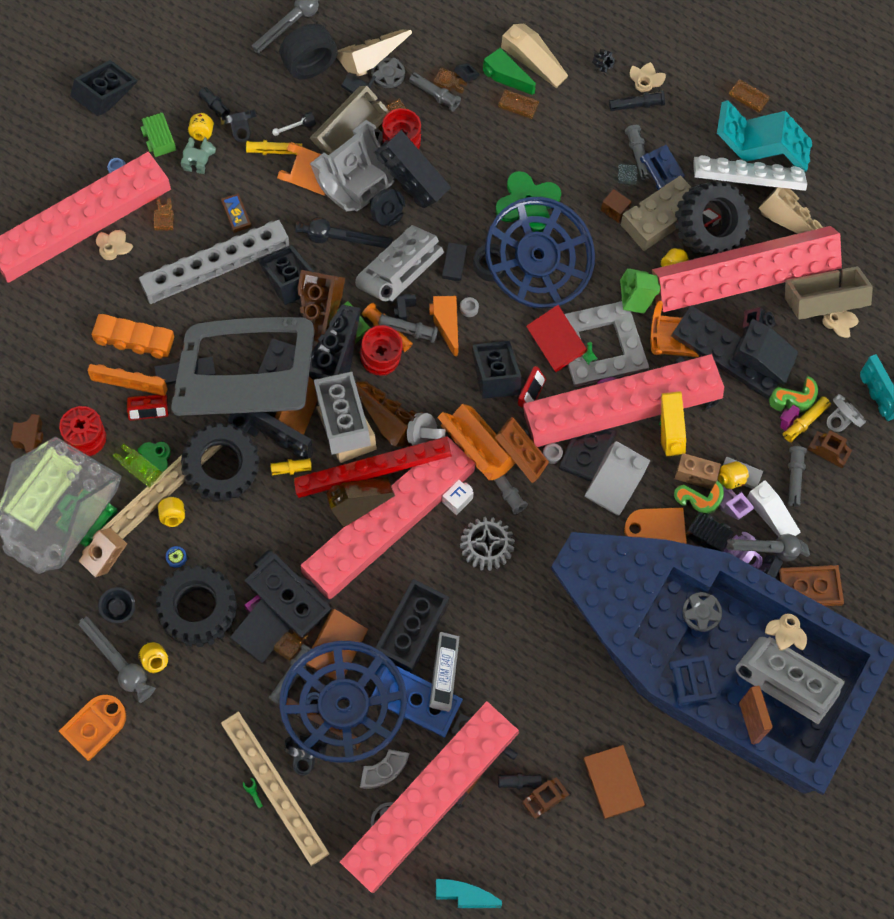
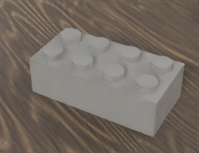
[314,372,371,454]

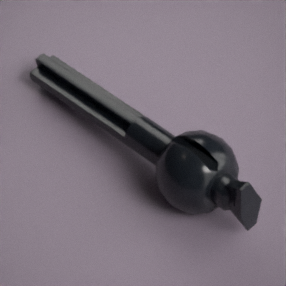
[295,217,393,248]

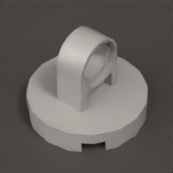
[827,394,866,432]
[407,413,446,446]

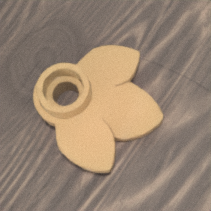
[630,62,666,93]
[96,230,133,260]
[823,310,859,338]
[765,614,807,651]

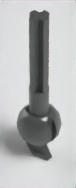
[252,0,319,54]
[727,533,810,562]
[78,616,156,703]

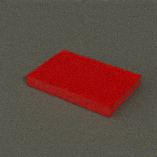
[526,305,587,372]

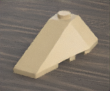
[501,24,568,88]

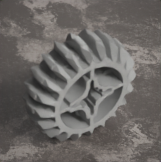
[460,517,515,571]

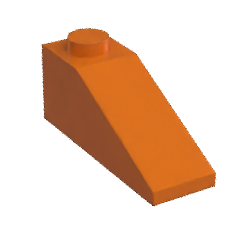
[429,296,458,356]

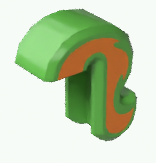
[769,376,818,413]
[674,481,724,514]

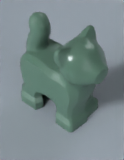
[181,137,216,174]

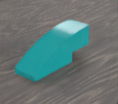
[436,879,502,908]

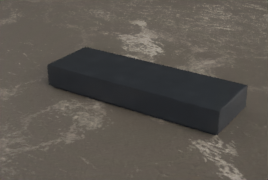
[155,357,216,385]

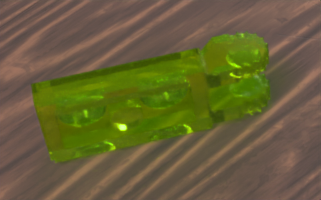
[113,443,162,488]

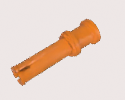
[362,303,413,352]

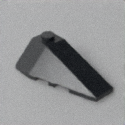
[309,304,361,380]

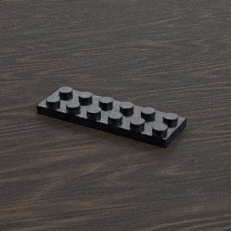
[671,305,779,399]

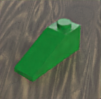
[483,48,536,95]

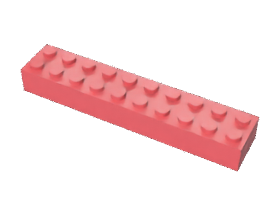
[0,151,171,283]
[652,226,842,312]
[523,354,724,447]
[301,437,476,600]
[340,701,519,893]

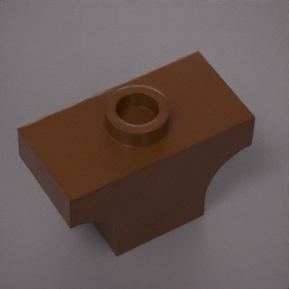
[11,414,43,459]
[807,430,852,468]
[522,777,569,820]

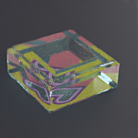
[617,164,637,185]

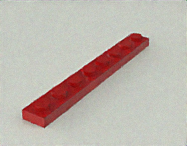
[294,437,452,498]

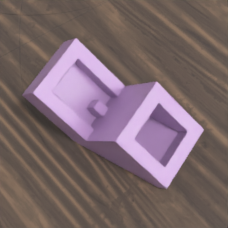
[719,485,754,520]

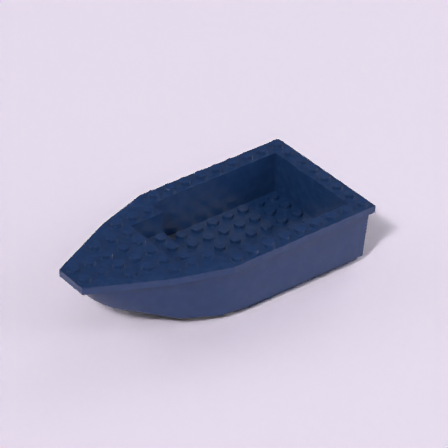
[551,532,894,795]

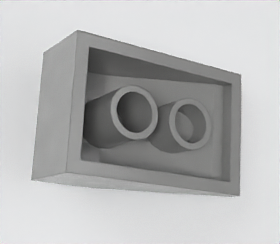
[584,441,650,516]

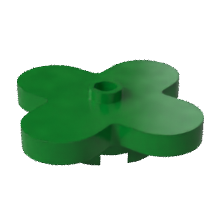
[496,171,561,232]

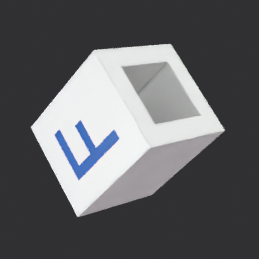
[442,480,474,515]

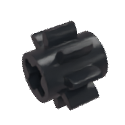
[592,49,615,73]

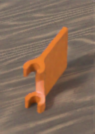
[277,142,325,196]

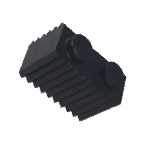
[686,512,734,552]

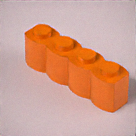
[91,314,174,359]

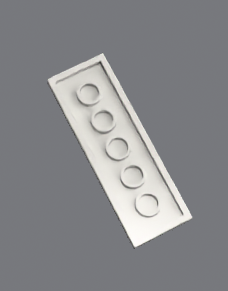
[693,156,807,191]

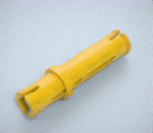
[246,140,302,155]
[783,397,831,442]

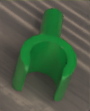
[582,342,598,365]
[243,778,263,809]

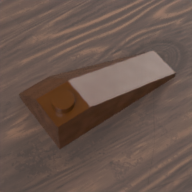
[298,270,345,350]
[355,381,417,447]

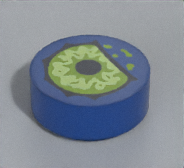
[166,546,187,568]

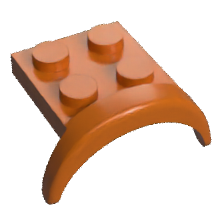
[650,301,699,357]

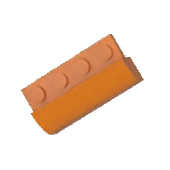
[437,404,515,480]

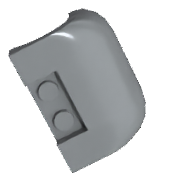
[310,120,395,212]

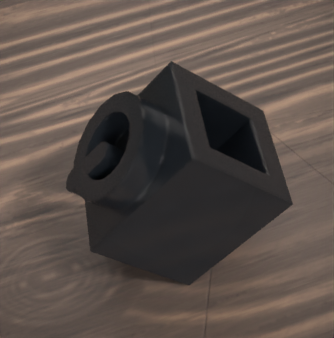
[743,307,776,329]

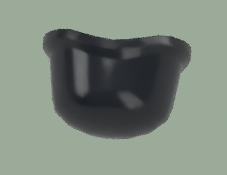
[98,587,135,623]

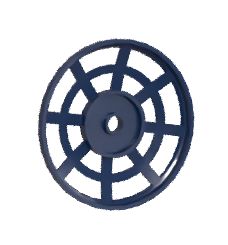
[485,197,595,309]
[280,641,407,763]

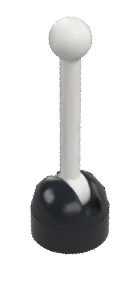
[272,111,316,136]

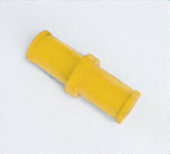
[270,458,312,476]

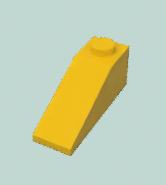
[661,391,686,456]

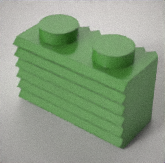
[140,113,176,157]

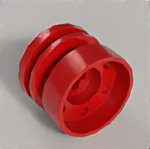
[382,108,421,149]
[360,325,403,375]
[59,406,107,457]

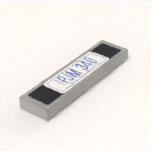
[429,632,460,712]

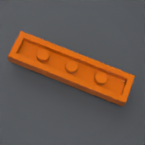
[87,364,168,396]

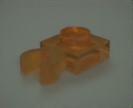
[433,68,467,93]
[154,198,174,230]
[274,631,309,661]

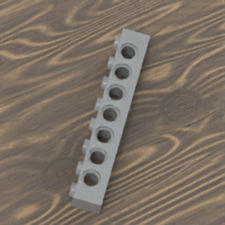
[139,220,289,304]

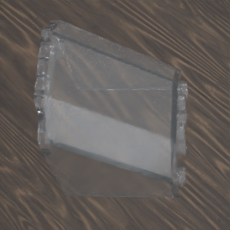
[0,437,122,574]

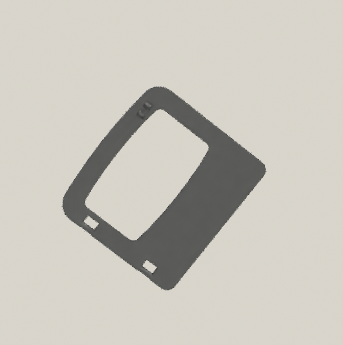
[171,317,314,416]

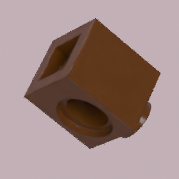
[601,189,632,223]

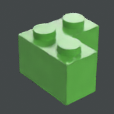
[620,268,660,314]

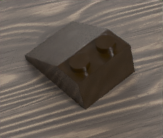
[326,477,395,528]

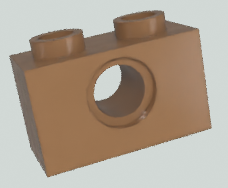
[675,453,721,489]
[79,528,127,577]

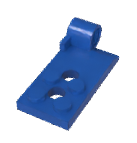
[370,664,463,737]

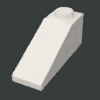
[747,481,800,537]

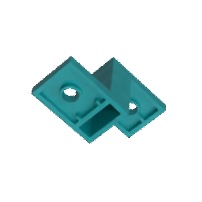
[717,101,812,172]
[860,354,894,421]

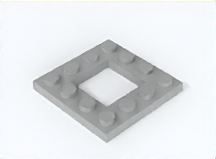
[565,301,649,387]

